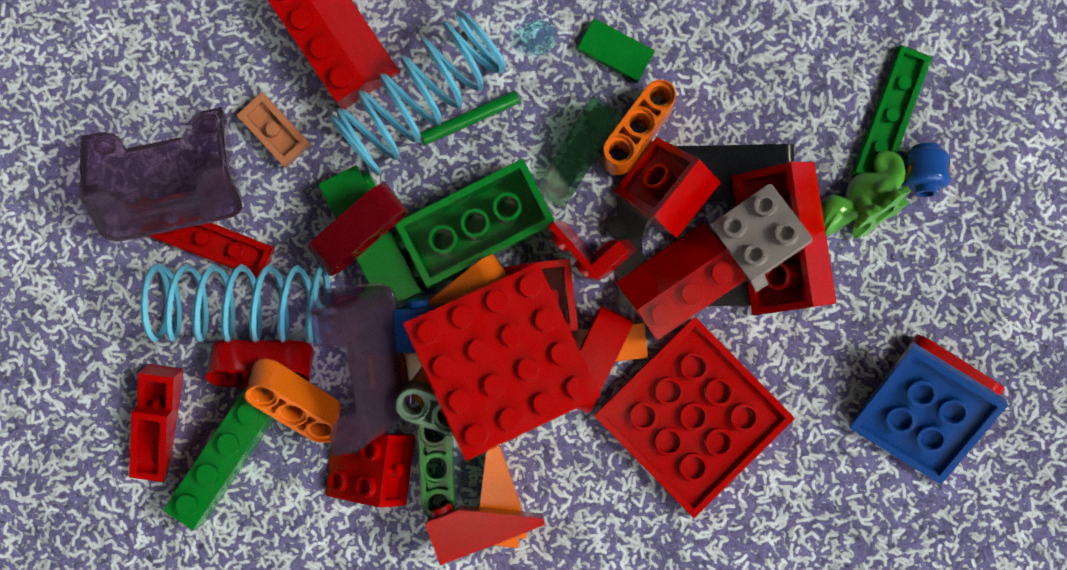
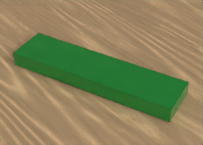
[850,45,932,177]

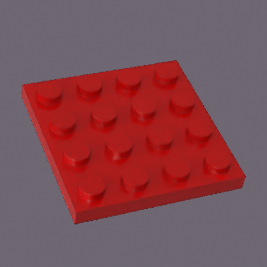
[403,262,601,461]
[594,317,795,518]

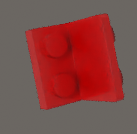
[548,221,637,281]
[325,426,415,508]

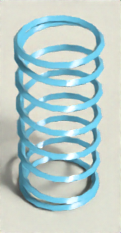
[329,10,506,175]
[140,263,331,344]

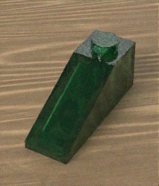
[538,96,623,209]

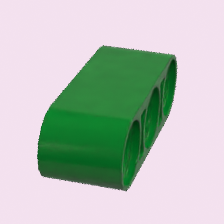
[418,425,456,518]

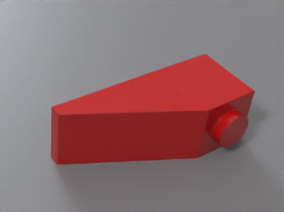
[424,503,545,566]

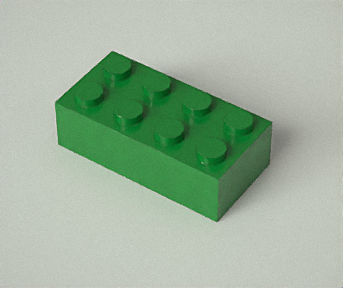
[395,158,555,290]

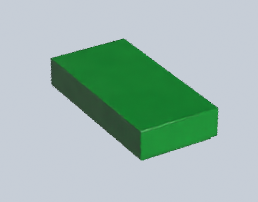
[577,18,655,84]

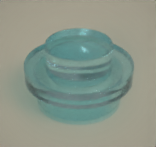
[523,20,557,55]

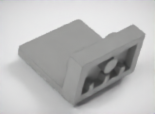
[710,184,812,292]

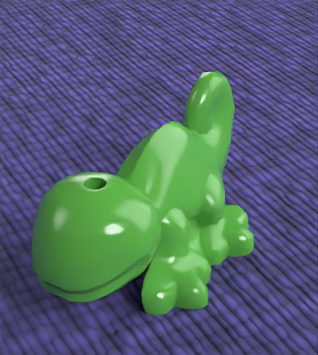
[821,150,912,239]

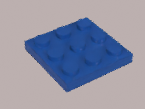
[849,342,1008,485]

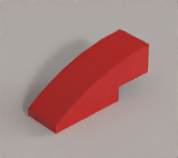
[129,364,183,482]

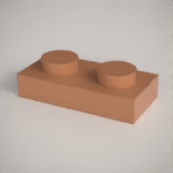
[236,92,311,168]

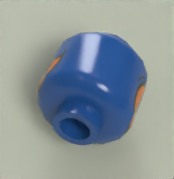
[903,143,951,198]

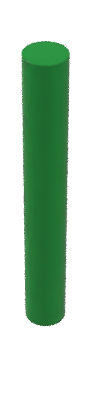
[420,90,521,145]

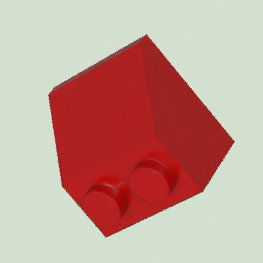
[613,137,721,238]

